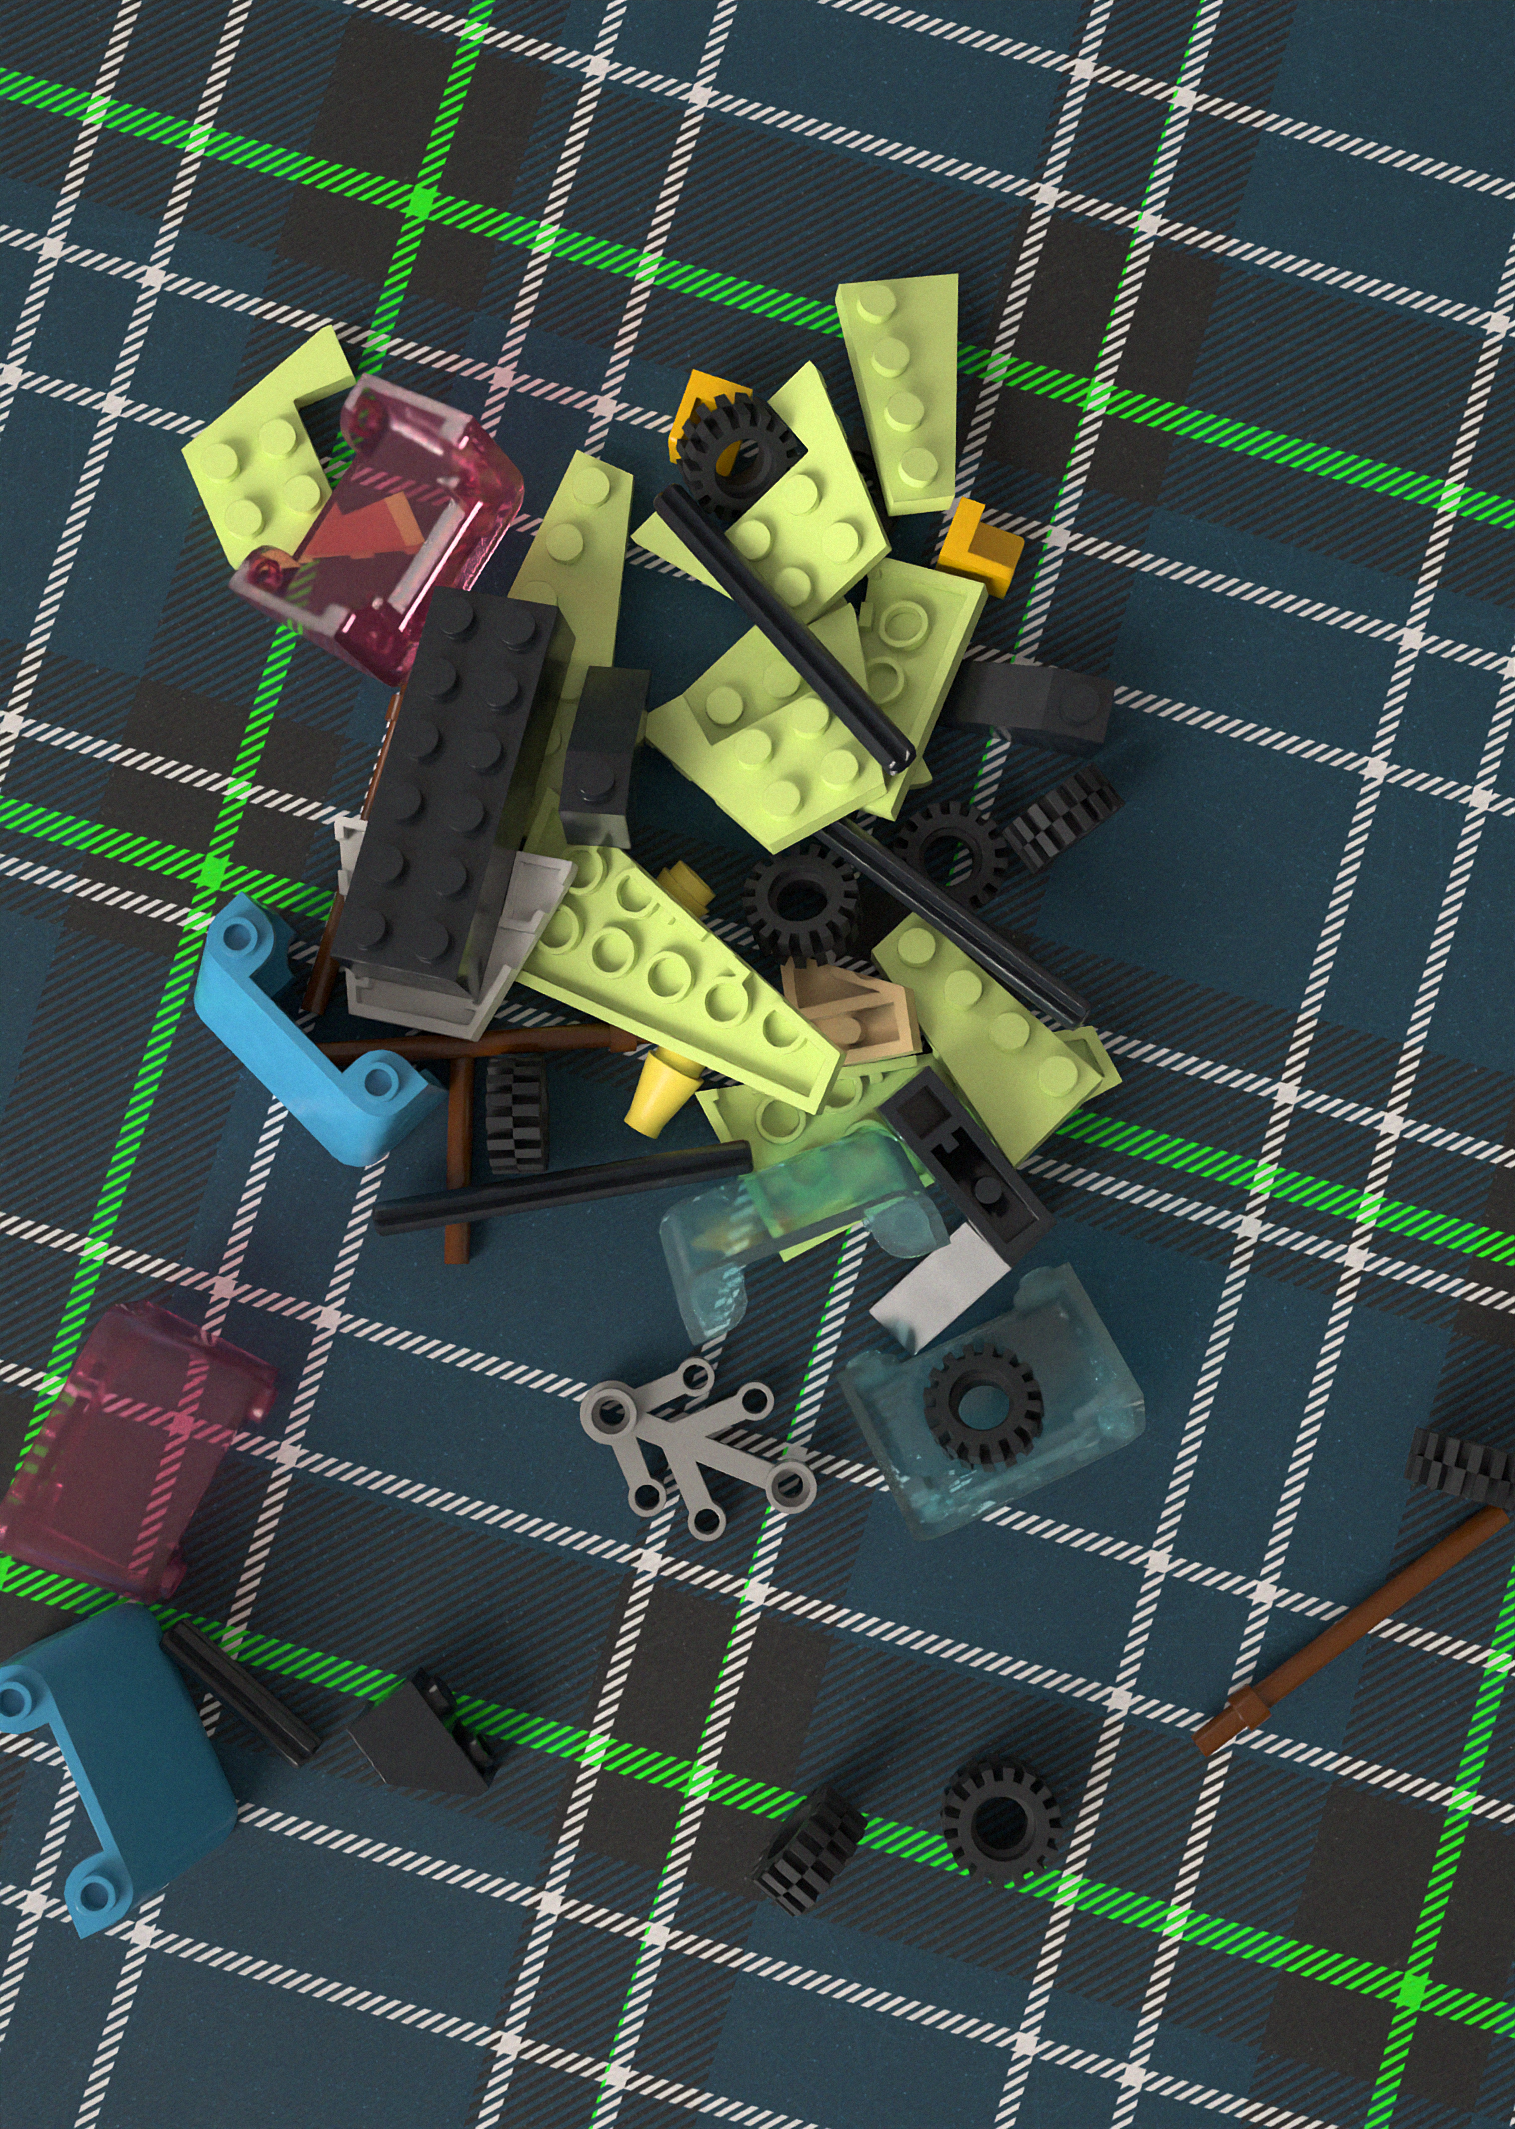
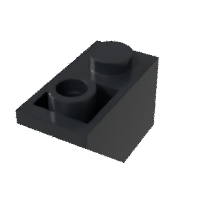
[347,1667,497,1797]

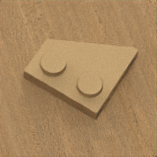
[780,956,923,1067]

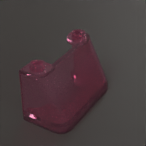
[227,372,525,688]
[0,1299,280,1605]

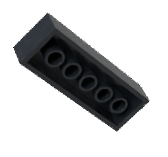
[330,585,576,1001]

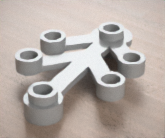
[580,1356,817,1541]

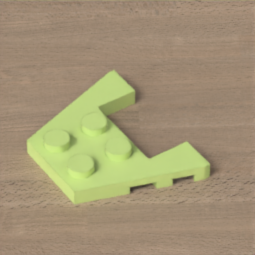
[181,325,429,570]
[630,360,892,626]
[683,596,933,790]
[645,603,888,855]

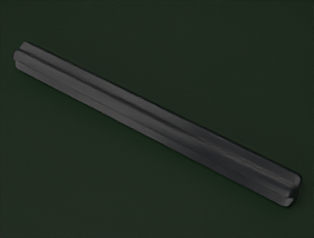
[653,483,917,776]
[812,816,1093,1031]
[372,1139,754,1237]

